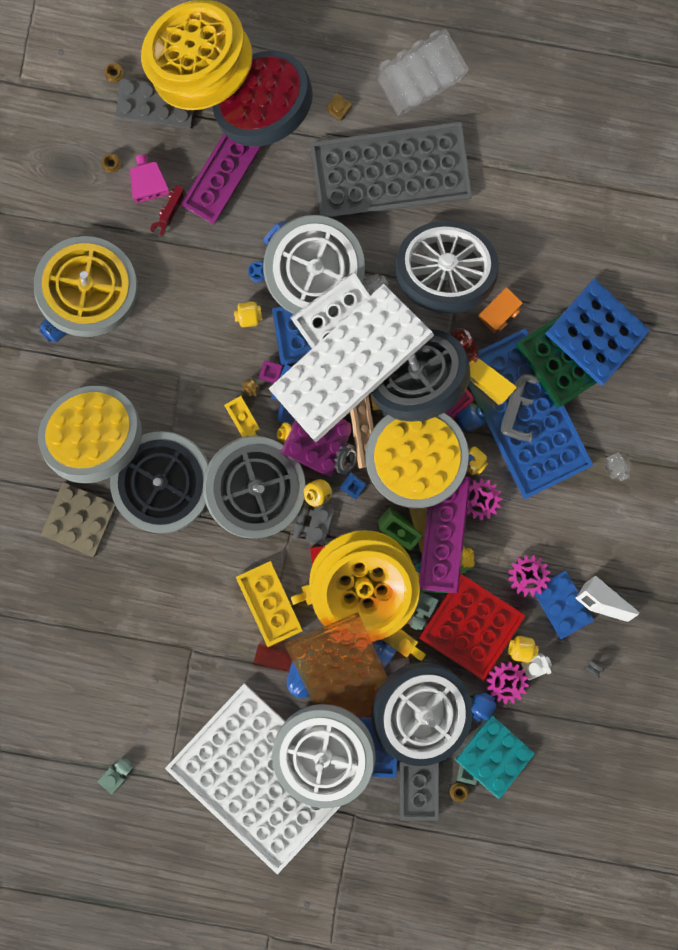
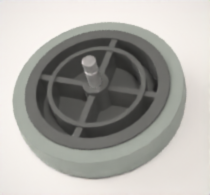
[203,436,305,538]

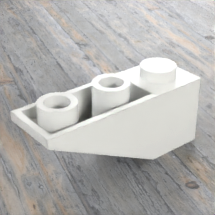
[576,576,639,622]

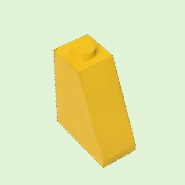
[469,359,517,405]

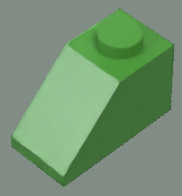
[378,507,422,551]

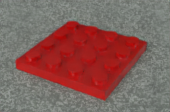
[419,574,525,680]

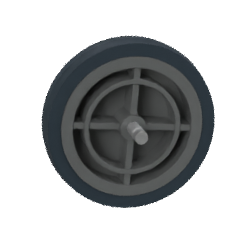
[371,329,471,422]

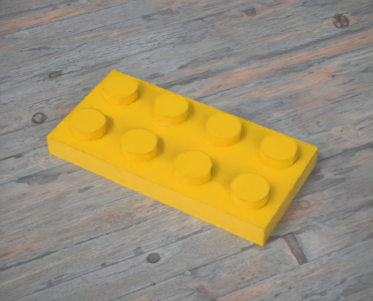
[236,561,303,647]

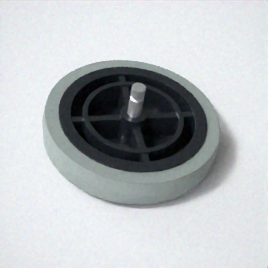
[110,431,209,533]

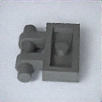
[292,500,334,546]

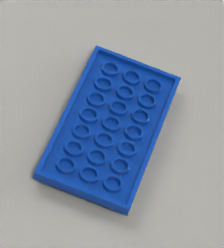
[468,328,594,499]

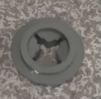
[334,444,357,474]

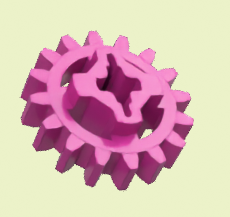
[467,478,502,520]
[508,555,550,597]
[486,661,529,704]

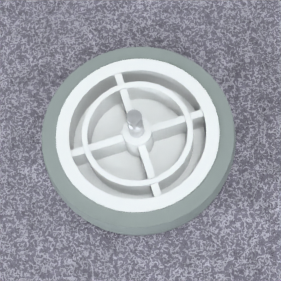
[263,215,365,318]
[272,704,375,808]

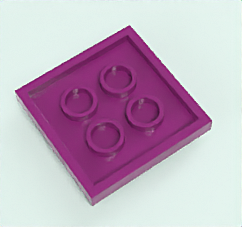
[280,419,353,477]

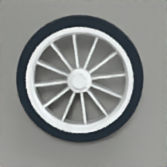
[396,221,499,314]

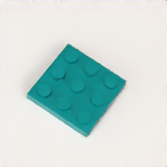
[455,716,535,799]

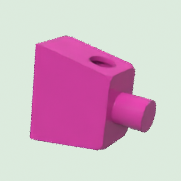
[130,154,170,204]

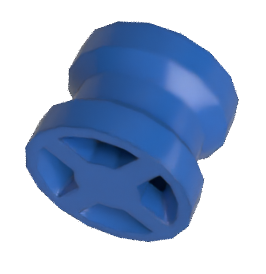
[248,261,265,283]

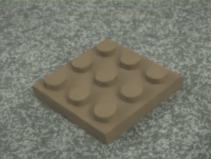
[41,482,116,557]

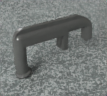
[500,374,539,443]

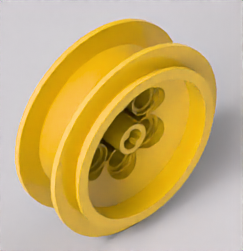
[141,0,253,110]
[309,530,420,642]

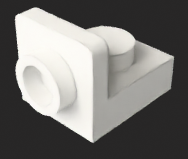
[520,653,552,680]

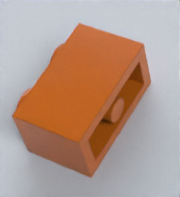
[478,287,523,333]

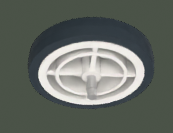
[371,663,473,766]

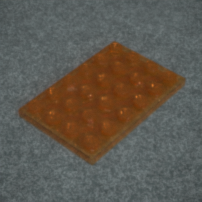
[285,612,388,719]

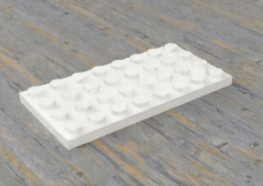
[269,284,434,442]

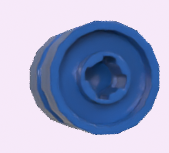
[360,639,396,670]

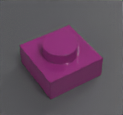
[259,360,283,383]

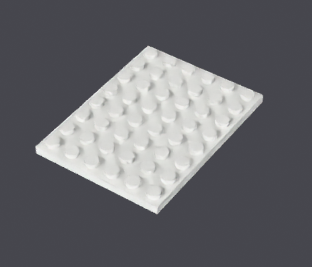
[165,683,341,875]

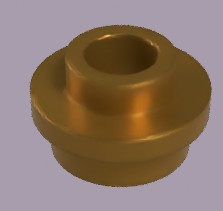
[104,63,124,83]
[101,153,121,173]
[242,379,260,396]
[450,782,469,802]

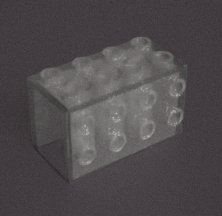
[376,28,469,118]

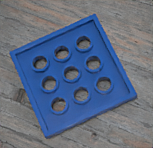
[545,278,650,386]

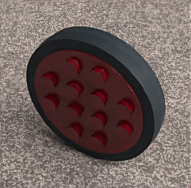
[212,51,313,147]

